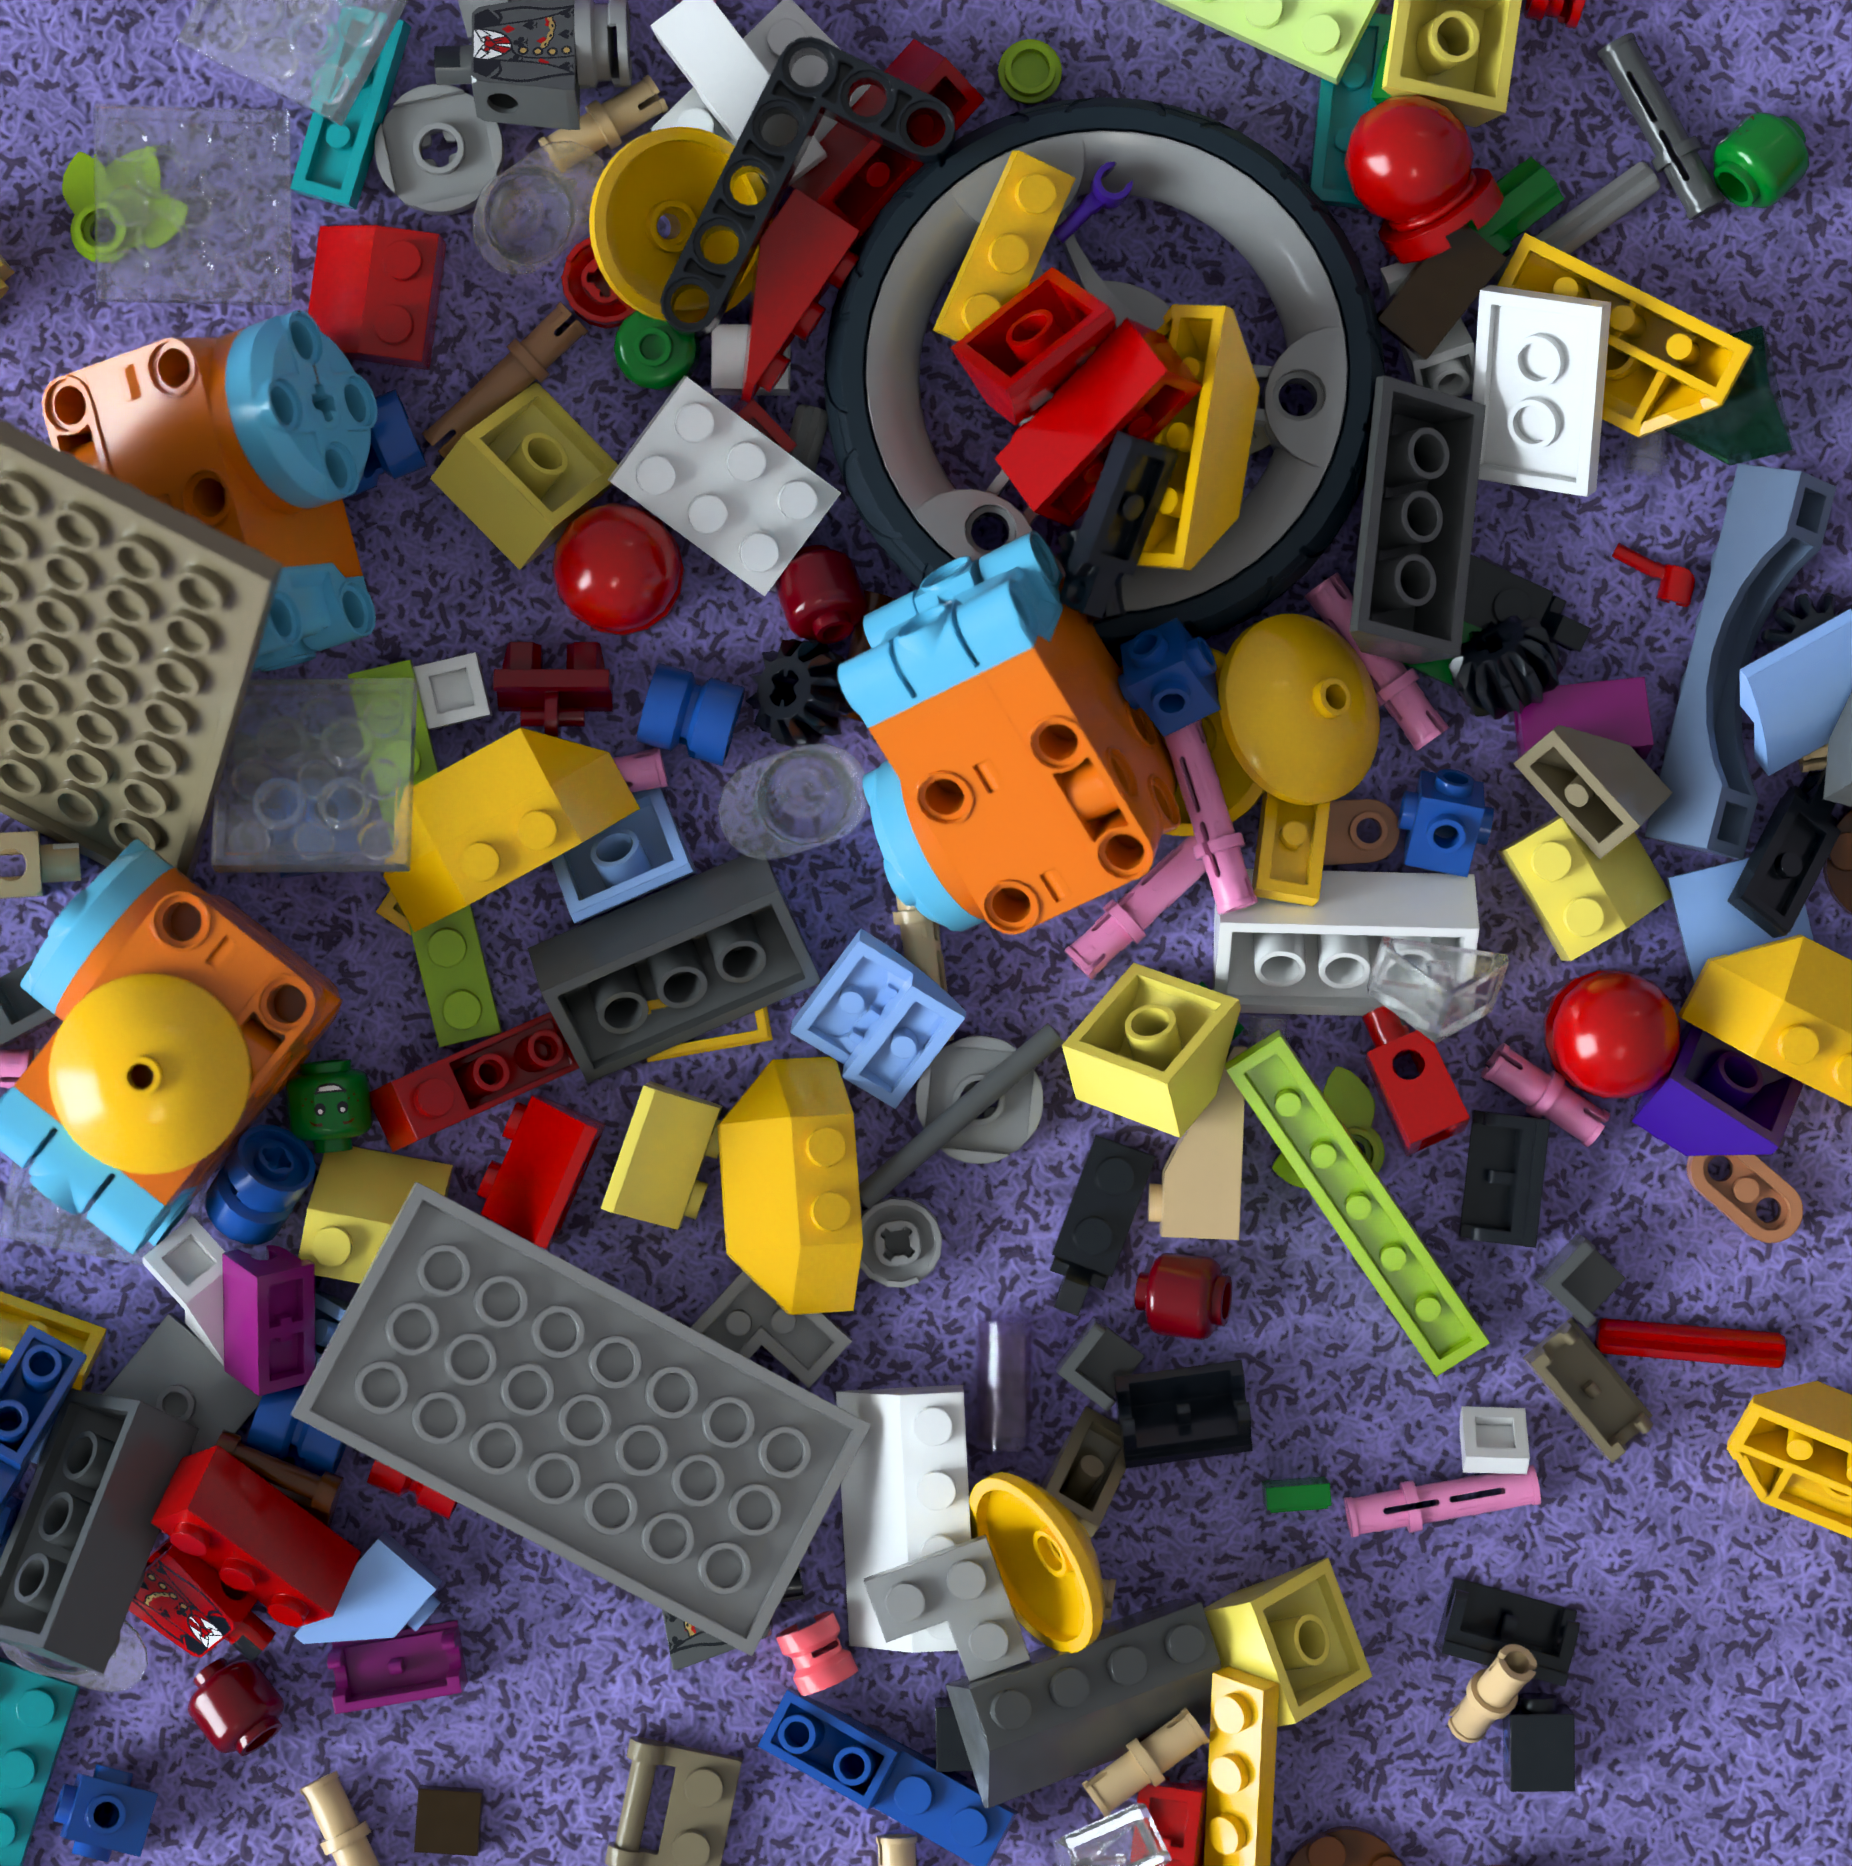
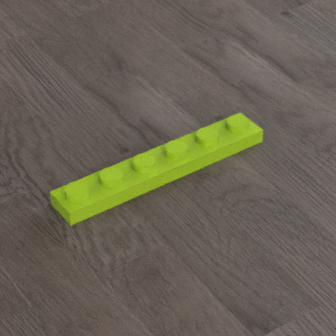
[347,659,502,1047]
[1225,1029,1490,1377]

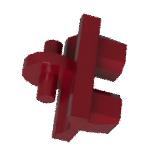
[493,642,613,738]

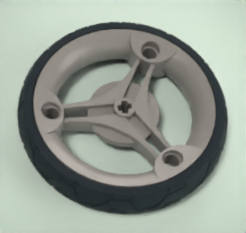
[824,97,1385,659]

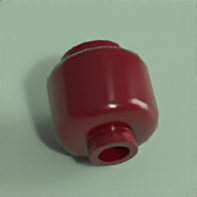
[776,545,867,644]
[1135,1253,1232,1340]
[188,1658,284,1756]

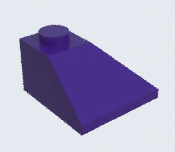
[1632,1022,1804,1156]

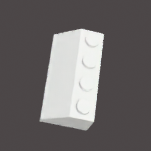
[1213,869,1480,1018]
[836,1385,971,1653]

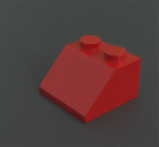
[308,225,447,370]
[950,267,1116,426]
[477,1094,606,1249]

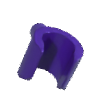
[1052,162,1133,243]

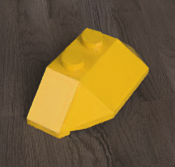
[1497,233,1754,438]
[1137,304,1260,570]
[383,727,640,932]
[1678,934,1852,1107]
[717,1056,863,1315]
[1727,1381,1852,1538]

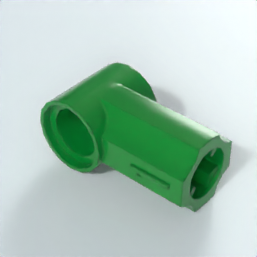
[1466,156,1565,255]

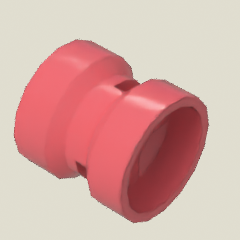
[775,1610,858,1696]

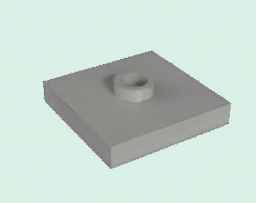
[103,1313,262,1454]

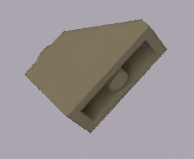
[1513,725,1672,859]
[1039,1406,1126,1539]

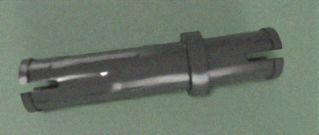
[1597,33,1725,220]

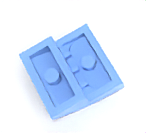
[1740,609,1852,776]
[1667,857,1814,985]
[790,929,966,1109]

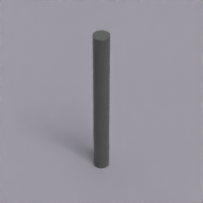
[859,1023,1064,1209]

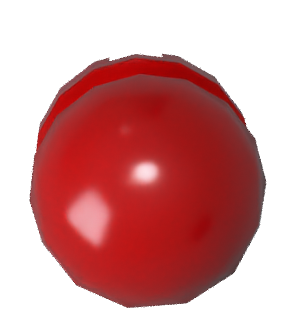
[1344,95,1504,264]
[552,503,685,636]
[1543,970,1680,1098]

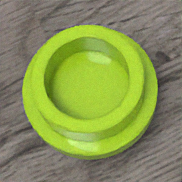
[998,39,1062,105]

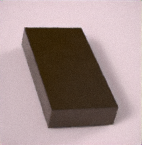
[1377,224,1507,360]

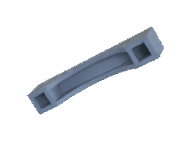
[1645,463,1836,860]

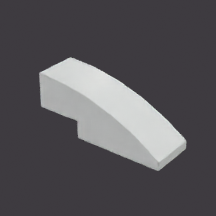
[650,0,828,187]

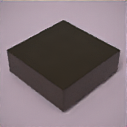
[414,1785,484,1856]

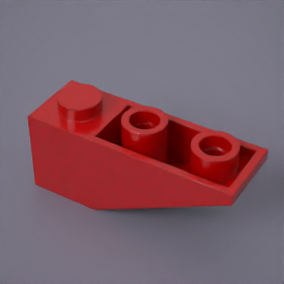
[741,188,860,404]
[369,1012,579,1152]

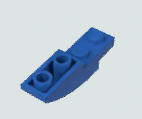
[0,1325,87,1515]
[758,1689,1018,1866]

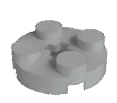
[375,84,505,216]
[916,1035,1043,1164]

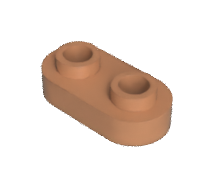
[1323,799,1400,866]
[1687,1155,1803,1243]

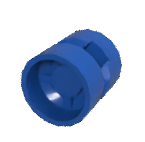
[343,389,428,500]
[636,663,745,766]
[204,1125,316,1245]
[246,1384,347,1476]

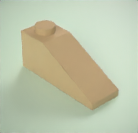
[1148,1045,1247,1240]

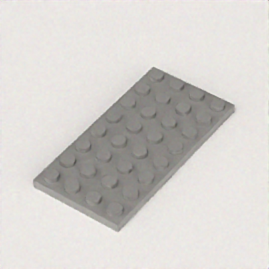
[290,1182,871,1656]

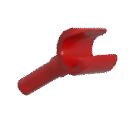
[1612,543,1695,607]

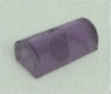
[976,1318,1032,1452]

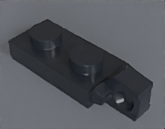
[1059,430,1179,618]
[1464,554,1591,652]
[1727,767,1841,938]
[1050,1134,1156,1316]

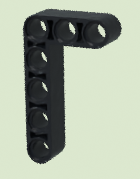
[660,37,956,338]

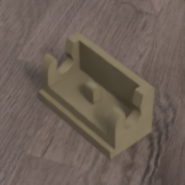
[1522,1318,1653,1463]

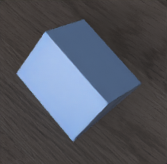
[551,787,697,923]

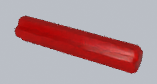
[1595,1318,1786,1368]

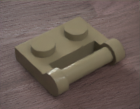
[604,1736,743,1866]

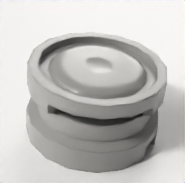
[574,0,632,89]
[860,1196,942,1288]

